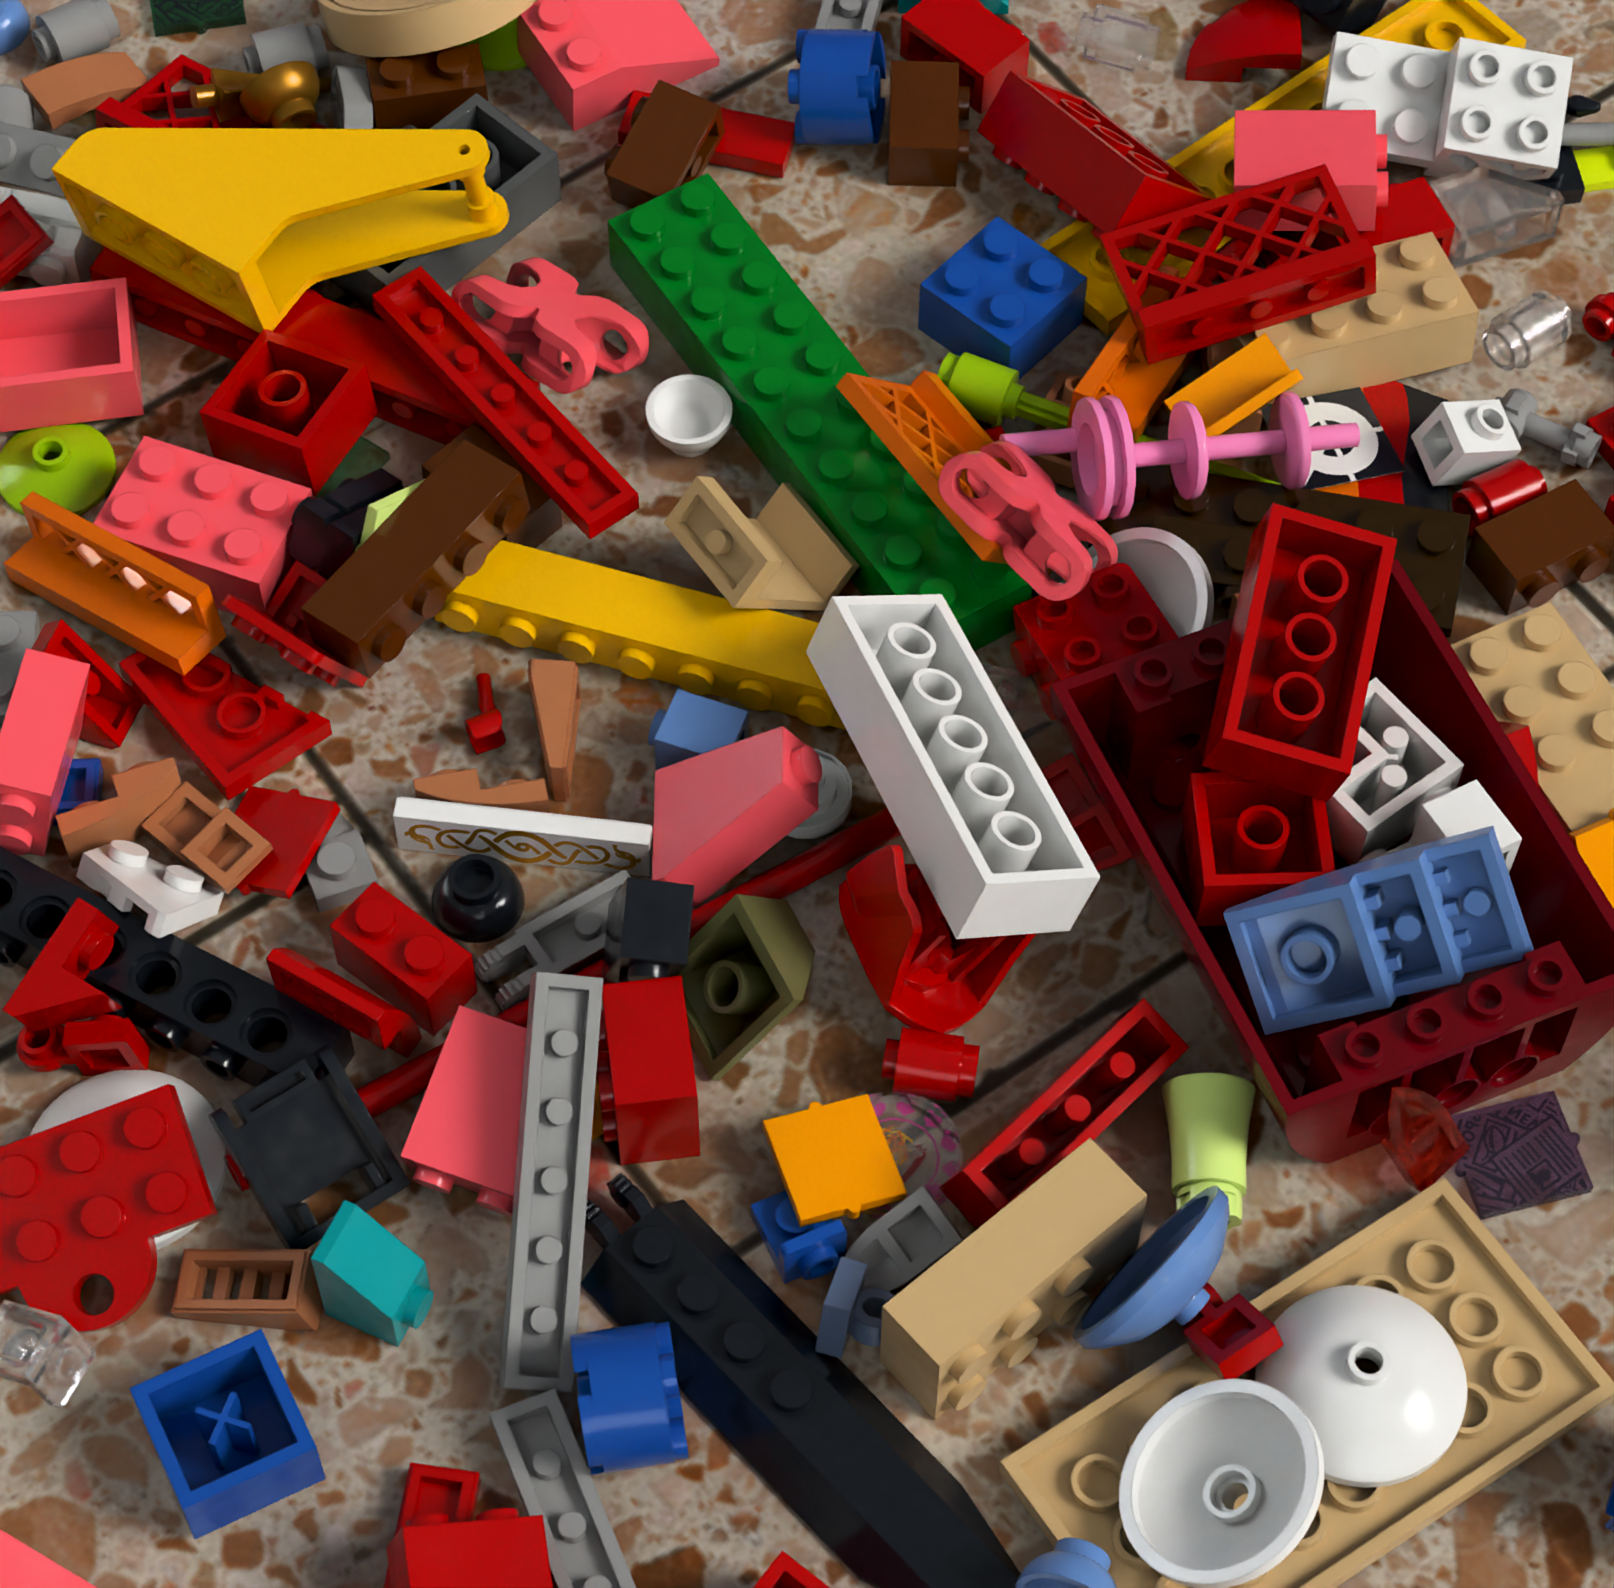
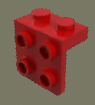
[221,560,368,688]
[1010,563,1178,721]

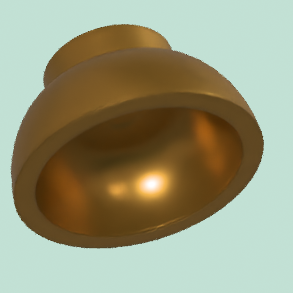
[239,61,320,129]

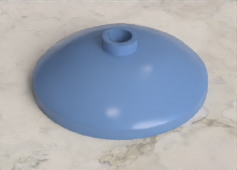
[1073,1185,1230,1350]

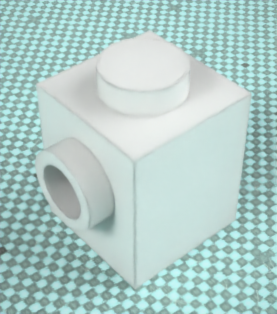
[1411,399,1522,486]

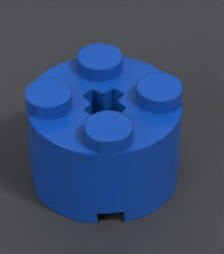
[788,29,886,146]
[570,1321,689,1476]

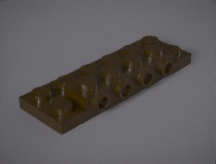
[1088,466,1471,638]

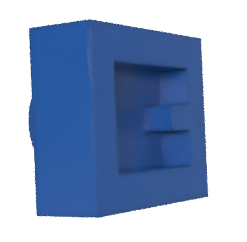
[750,1190,847,1284]

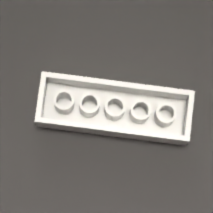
[806,594,1100,939]

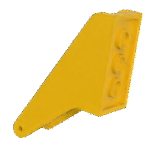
[51,127,509,333]

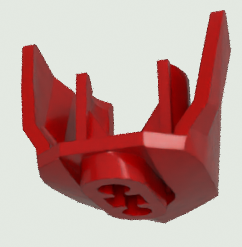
[839,844,1037,1034]

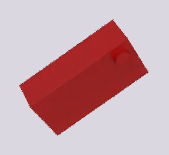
[1202,503,1397,802]

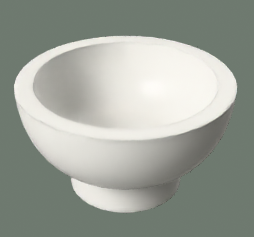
[645,374,733,457]

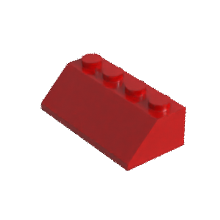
[977,70,1215,251]

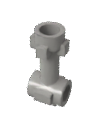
[1496,388,1602,469]

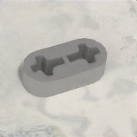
[330,65,373,129]

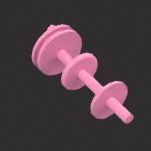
[999,391,1360,522]

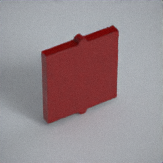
[204,786,341,899]

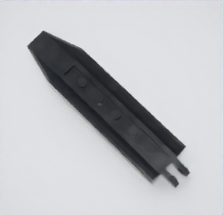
[581,1173,1021,1588]

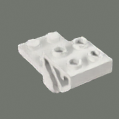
[1322,31,1574,182]

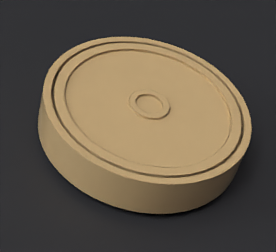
[317,0,536,57]

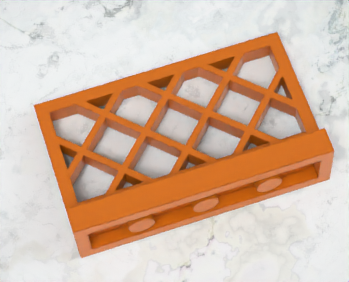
[836,370,1053,576]

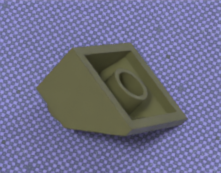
[678,894,816,1080]

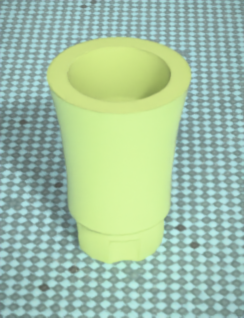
[1161,1072,1256,1231]

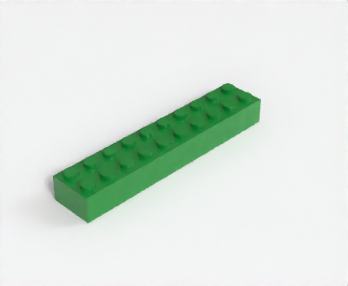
[608,173,1032,651]

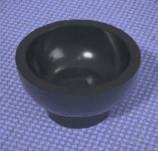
[431,854,525,943]

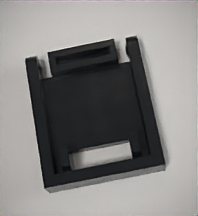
[208,1045,411,1249]

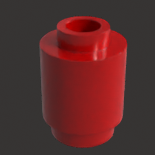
[1452,458,1547,536]
[881,1027,980,1102]

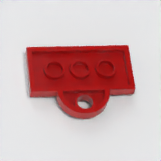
[0,1084,218,1332]

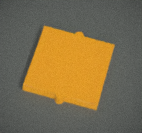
[762,1094,907,1227]

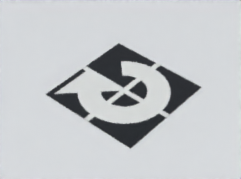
[1261,387,1406,490]

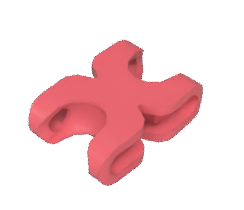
[451,257,649,394]
[938,441,1118,601]

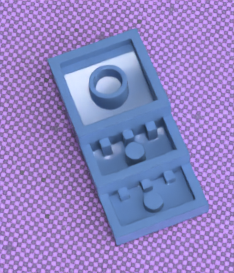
[1223,826,1533,1035]

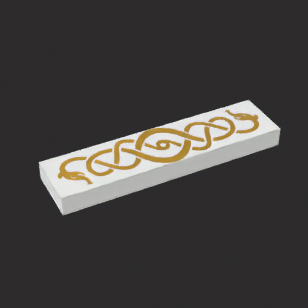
[393,797,653,877]

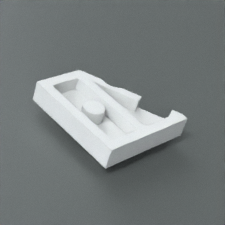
[76,840,224,938]

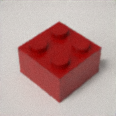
[199,329,378,497]
[1182,772,1335,926]
[596,975,700,1165]

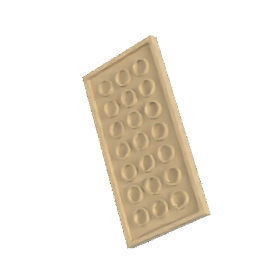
[999,1177,1614,1588]

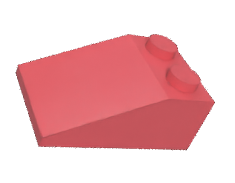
[517,0,719,131]

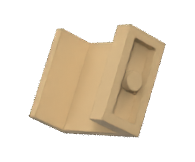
[664,476,860,611]

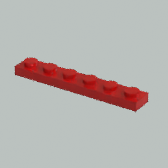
[372,266,639,539]

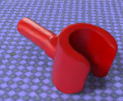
[464,673,506,755]

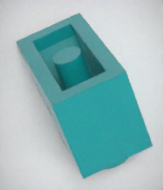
[311,1200,434,1347]

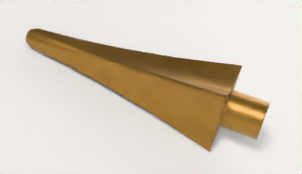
[190,68,332,123]

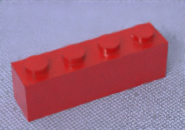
[938,998,1190,1230]

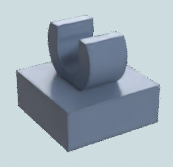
[815,1256,894,1359]

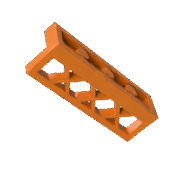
[1066,264,1199,443]
[3,491,226,676]

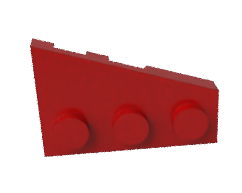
[119,651,332,801]

